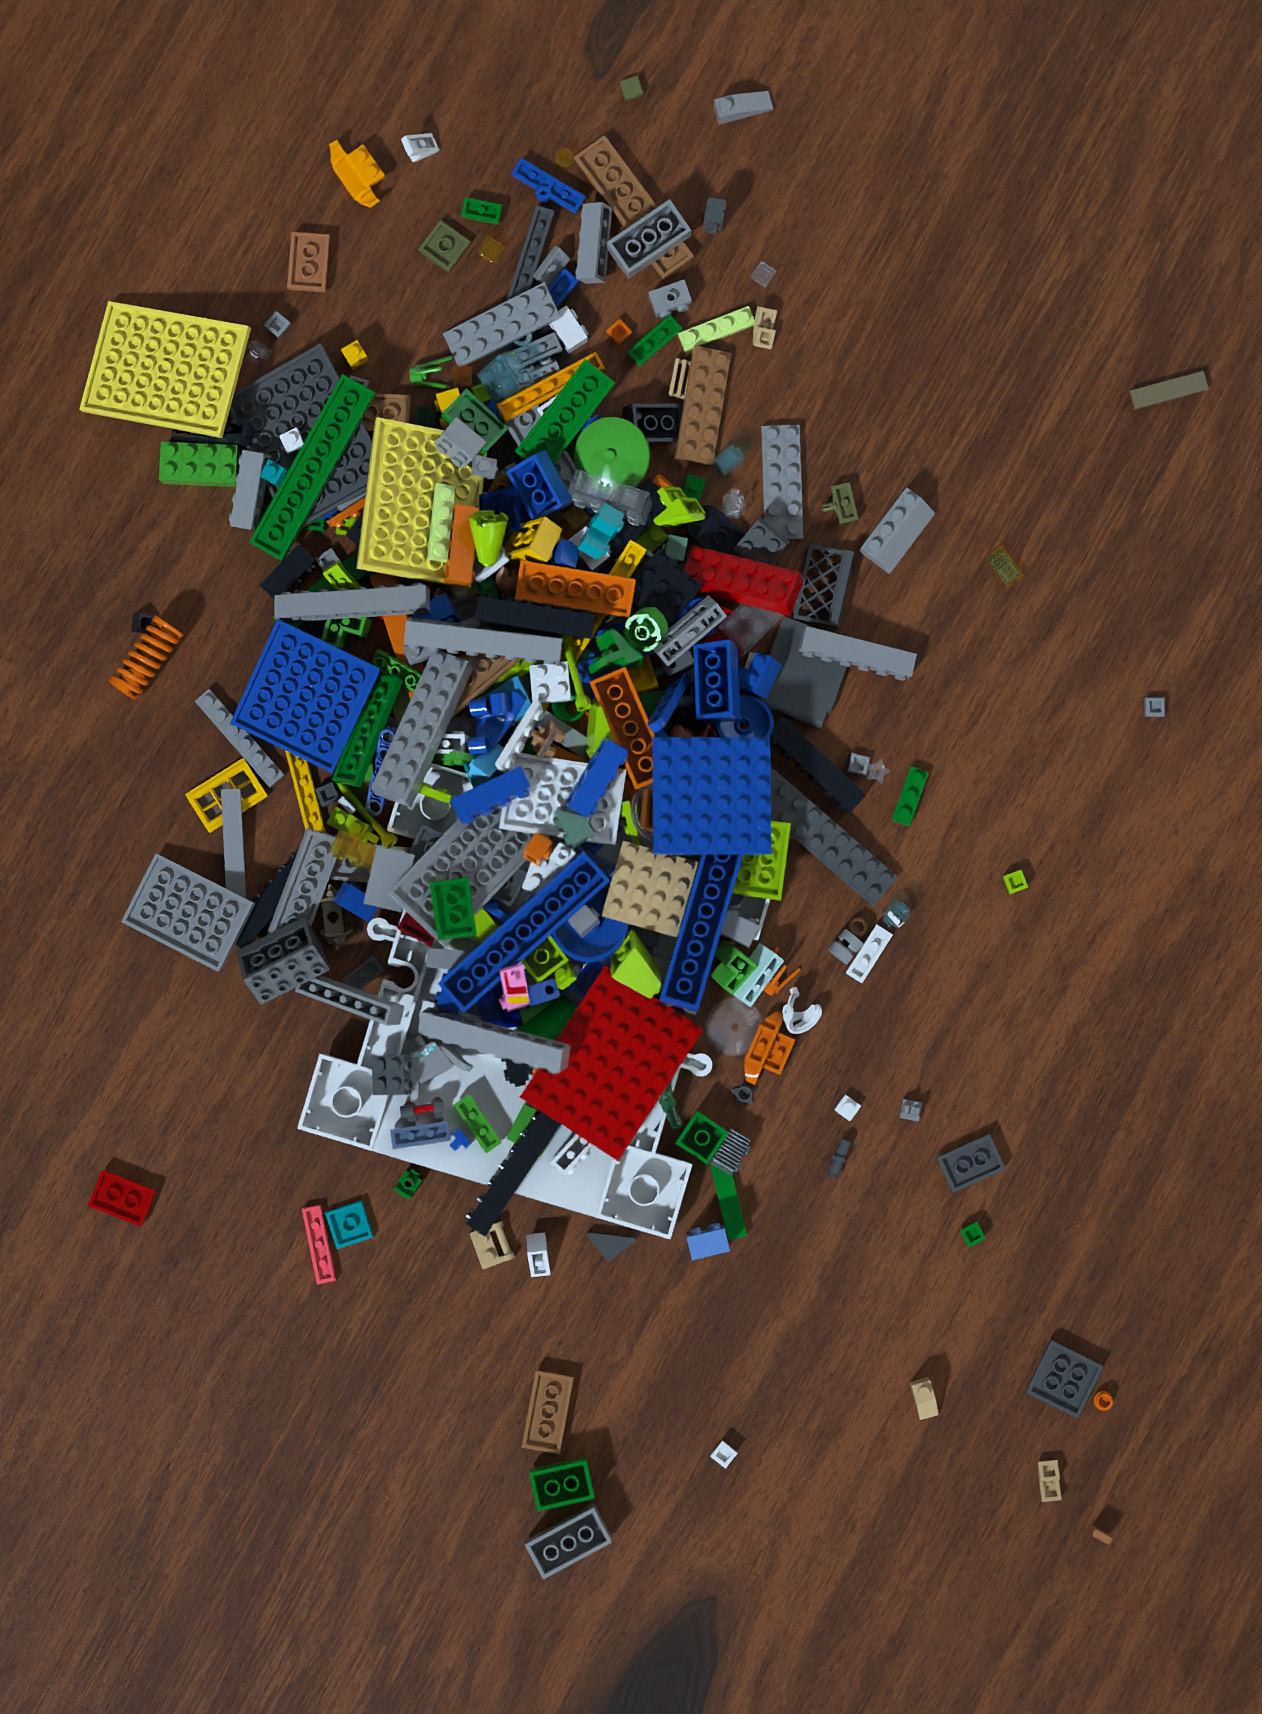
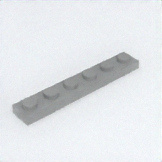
[195,689,285,788]

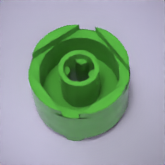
[624,607,669,652]

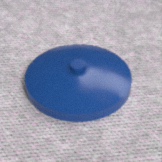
[552,887,629,962]

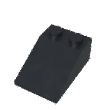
[622,404,683,445]

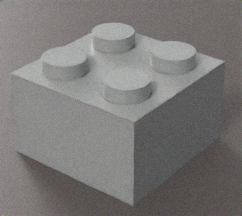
[433,417,486,468]

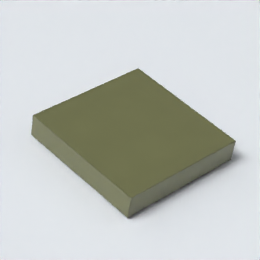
[418,219,471,273]

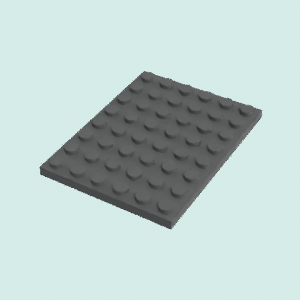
[229,343,372,528]

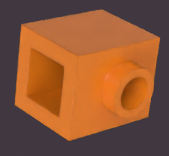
[523,832,554,867]

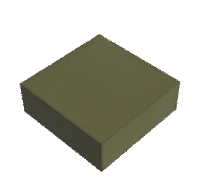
[619,76,643,101]

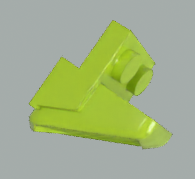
[653,487,706,527]

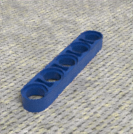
[647,671,691,733]
[366,727,397,816]

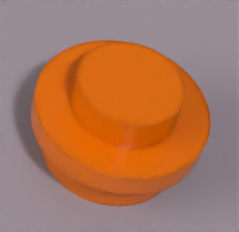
[1093,1391,1113,1411]

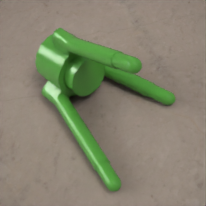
[409,356,453,389]

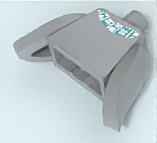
[410,1035,474,1101]

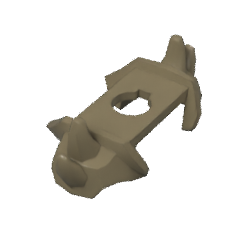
[318,883,354,951]

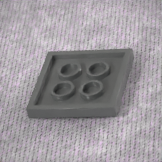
[1025,1340,1104,1418]

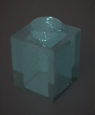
[714,445,744,477]

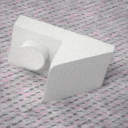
[401,133,439,162]

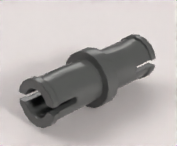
[826,1139,852,1179]

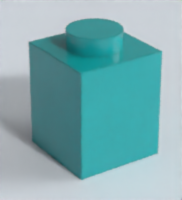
[260,459,289,487]

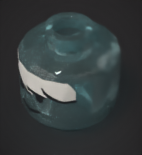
[882,900,911,928]

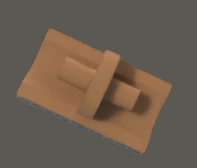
[530,720,565,759]

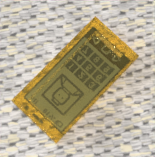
[986,545,1024,588]

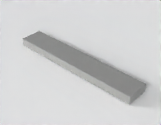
[221,789,246,898]

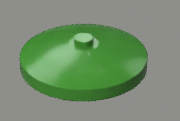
[574,417,651,495]

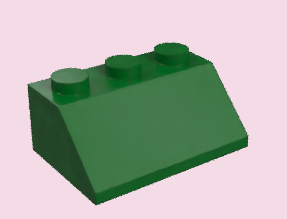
[518,994,577,1041]

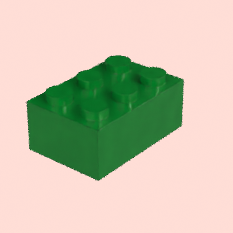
[529,1456,595,1511]

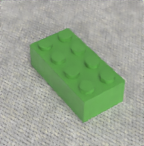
[159,442,241,487]

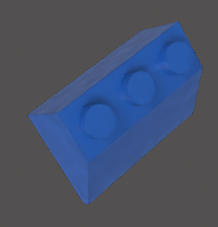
[506,450,573,520]

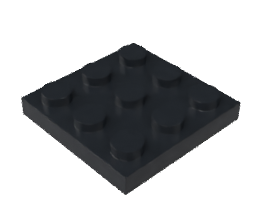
[632,548,703,626]

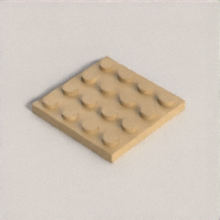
[602,841,698,938]

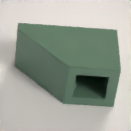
[552,810,594,848]

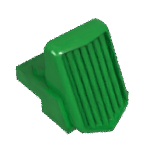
[588,629,643,674]

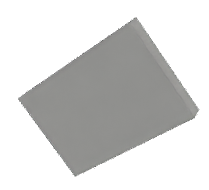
[363,847,415,912]

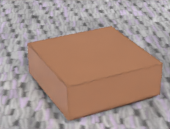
[1089,1525,1112,1544]

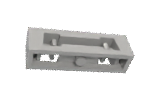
[653,595,727,666]

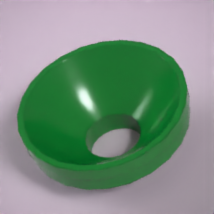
[551,687,585,722]

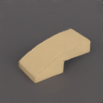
[753,306,777,349]
[1038,1460,1062,1502]

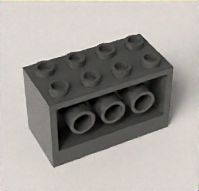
[235,917,330,1005]

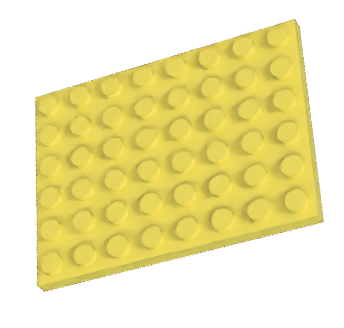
[79,301,251,438]
[356,417,487,589]

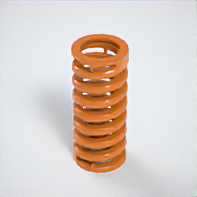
[108,615,183,701]

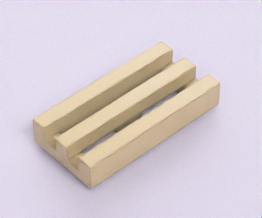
[669,358,690,399]

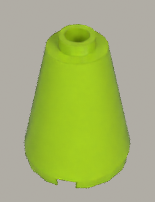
[469,510,508,567]

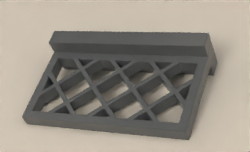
[793,544,855,629]

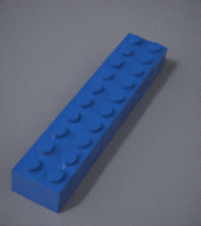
[437,852,610,1012]
[659,855,743,1012]

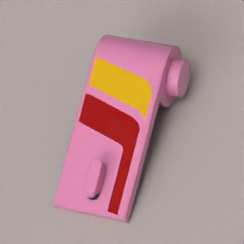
[499,963,530,1013]

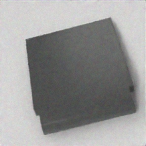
[759,616,846,729]

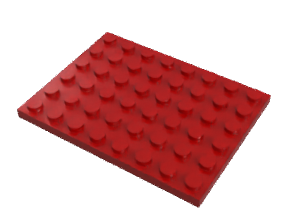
[520,965,704,1161]

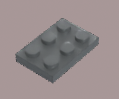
[936,1134,1005,1193]

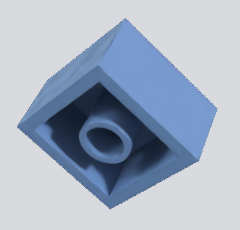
[686,1223,730,1260]

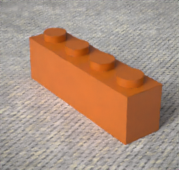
[444,504,479,587]

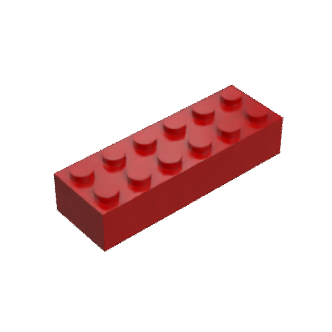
[684,545,803,616]

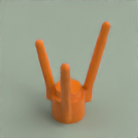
[763,947,801,996]

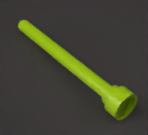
[560,634,592,711]
[332,780,398,849]

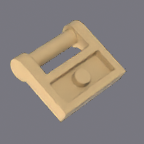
[469,1221,515,1269]

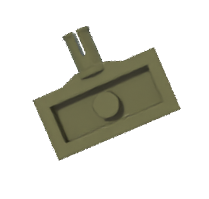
[821,482,858,525]

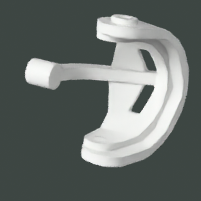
[782,987,822,1034]

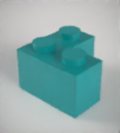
[577,502,625,560]

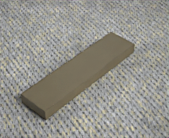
[1129,371,1209,410]

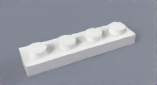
[495,700,544,774]

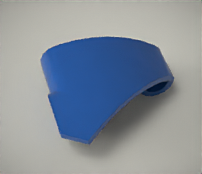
[468,691,526,755]

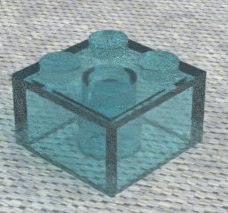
[477,350,534,404]

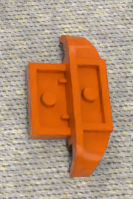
[744,1011,796,1085]

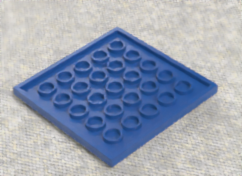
[230,619,382,773]
[652,737,772,855]

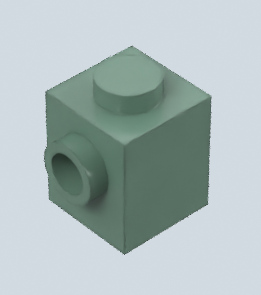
[662,535,688,565]

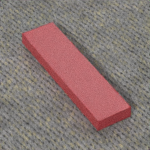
[302,1204,337,1284]

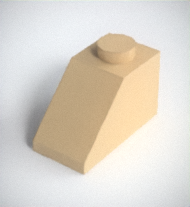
[909,1377,939,1420]

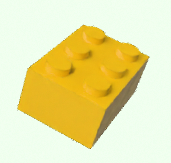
[504,517,562,569]

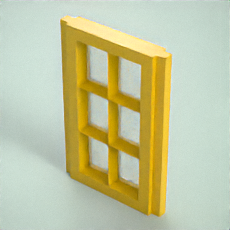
[185,758,268,833]

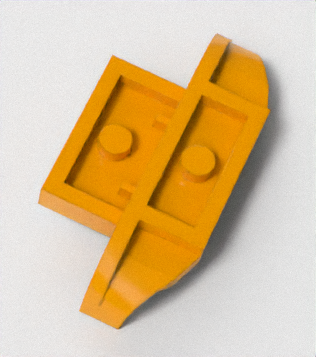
[329,140,385,207]

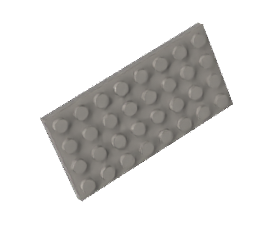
[387,806,549,947]

